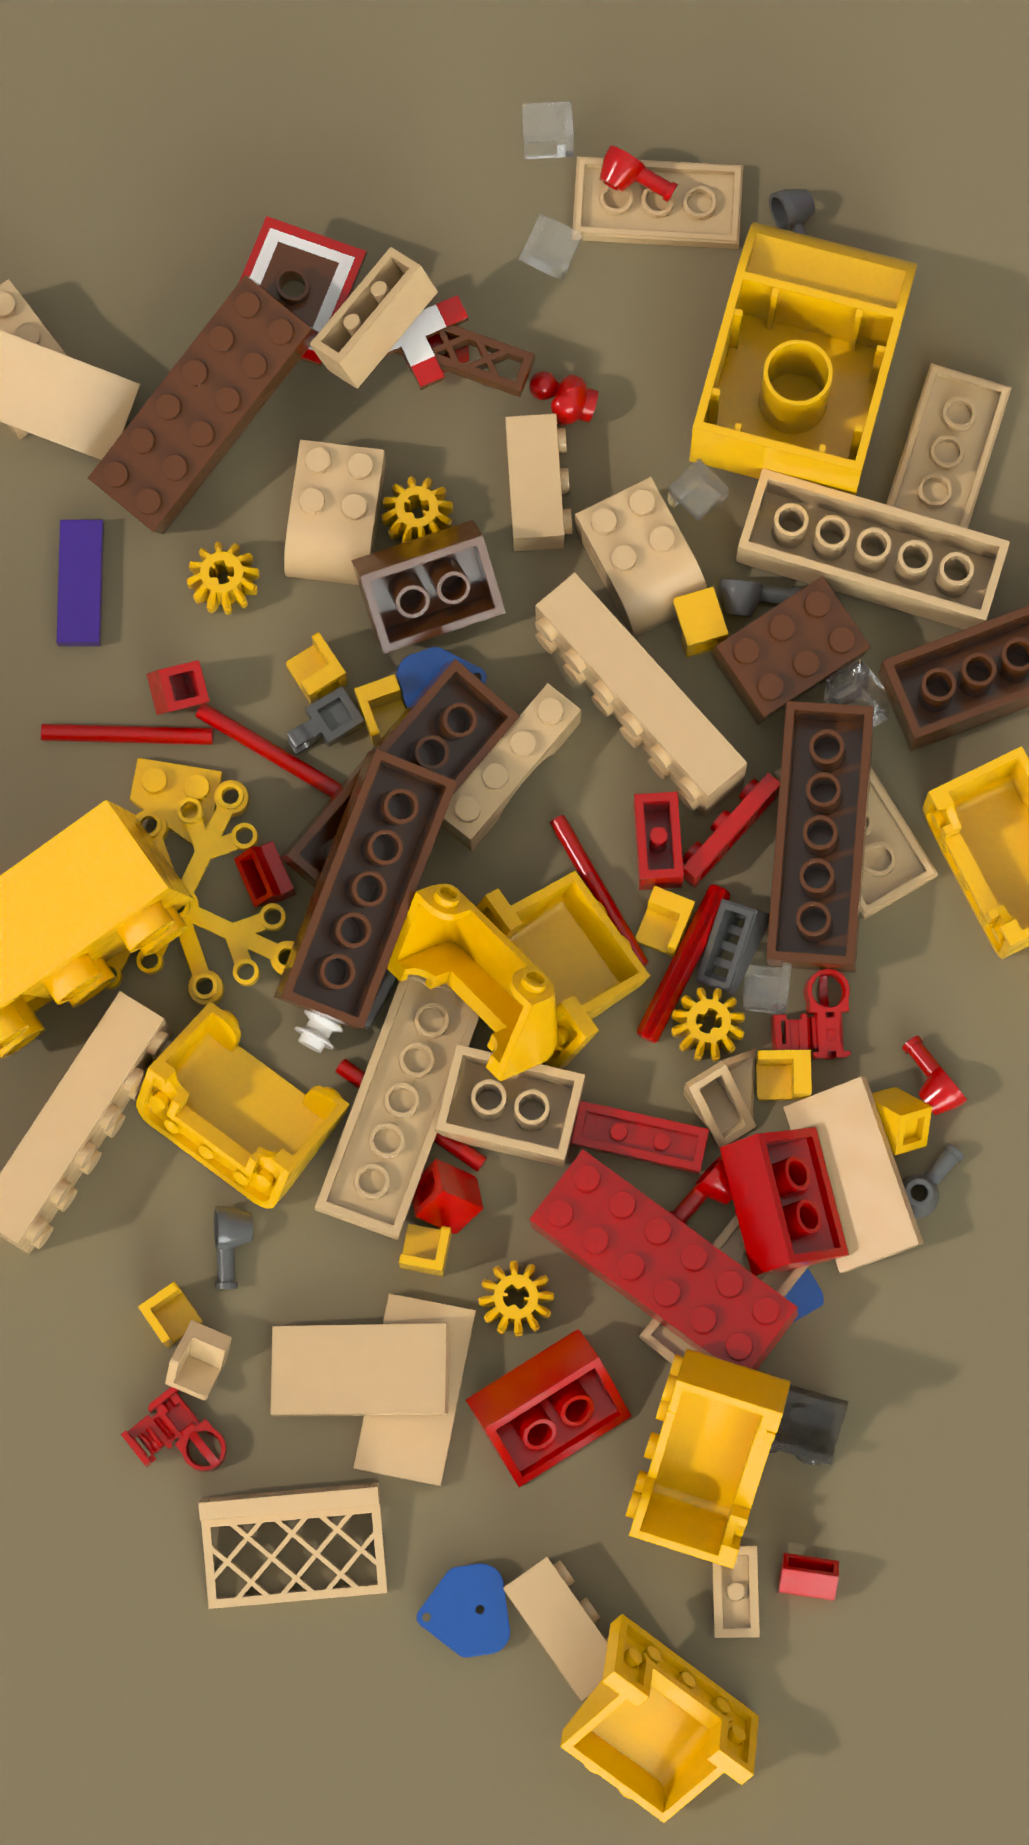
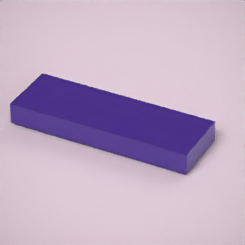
[56,520,104,646]

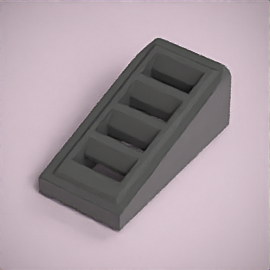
[695,899,770,995]

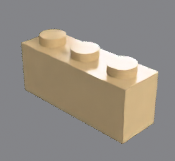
[310,247,438,389]
[505,414,572,551]
[503,1557,608,1702]

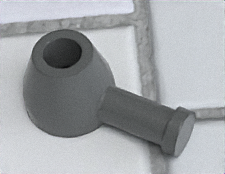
[769,189,815,235]
[720,579,801,617]
[902,1143,964,1218]
[214,1206,253,1289]

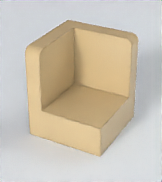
[165,1320,232,1400]

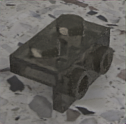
[769,1385,848,1465]

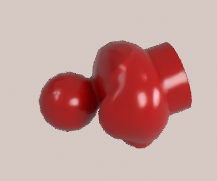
[529,371,599,426]

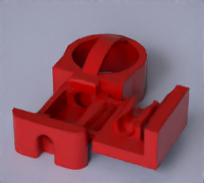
[771,968,851,1060]
[120,1387,228,1472]

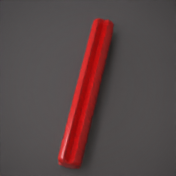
[637,884,730,1043]

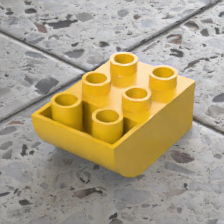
[689,222,918,496]
[0,800,194,1059]

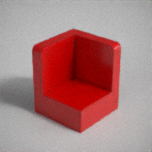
[412,1158,484,1234]

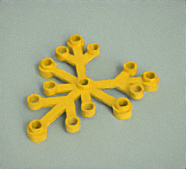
[106,780,294,1007]

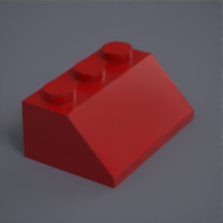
[720,1127,849,1276]
[465,1329,632,1487]

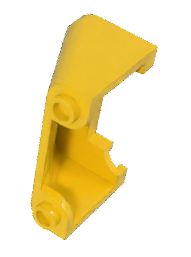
[387,884,559,1082]
[136,1001,350,1209]

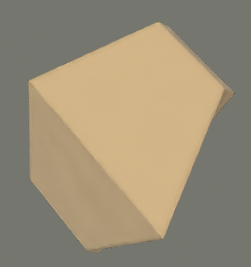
[683,1048,757,1149]

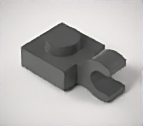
[287,686,365,755]

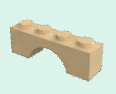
[441,683,581,851]

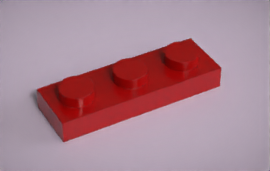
[682,772,780,888]
[571,1101,709,1174]

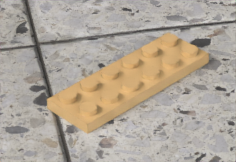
[315,974,480,1240]

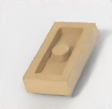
[712,1546,760,1638]

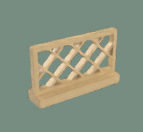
[198,1482,388,1609]

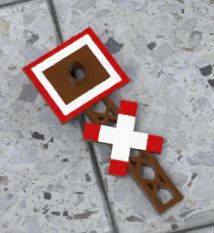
[239,216,535,397]

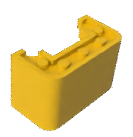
[922,746,1029,959]
[625,1348,791,1569]

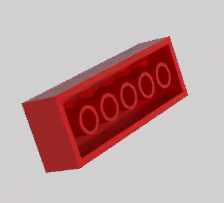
[529,1149,798,1370]

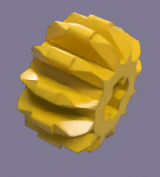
[381,476,453,543]
[187,541,260,615]
[671,988,745,1062]
[478,1261,554,1337]

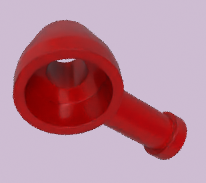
[599,145,678,203]
[902,1035,967,1115]
[669,1155,733,1225]

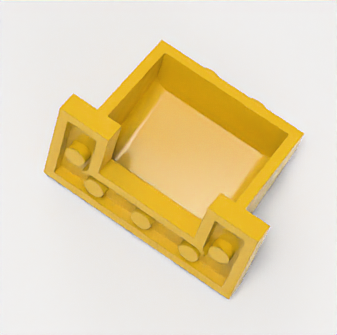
[476,871,650,1069]
[560,1614,759,1823]

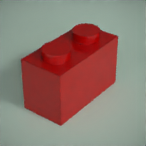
[633,791,684,890]

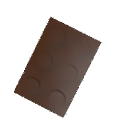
[351,520,506,654]
[710,576,870,725]

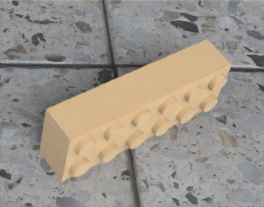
[736,468,1010,630]
[535,572,747,817]
[0,991,173,1254]

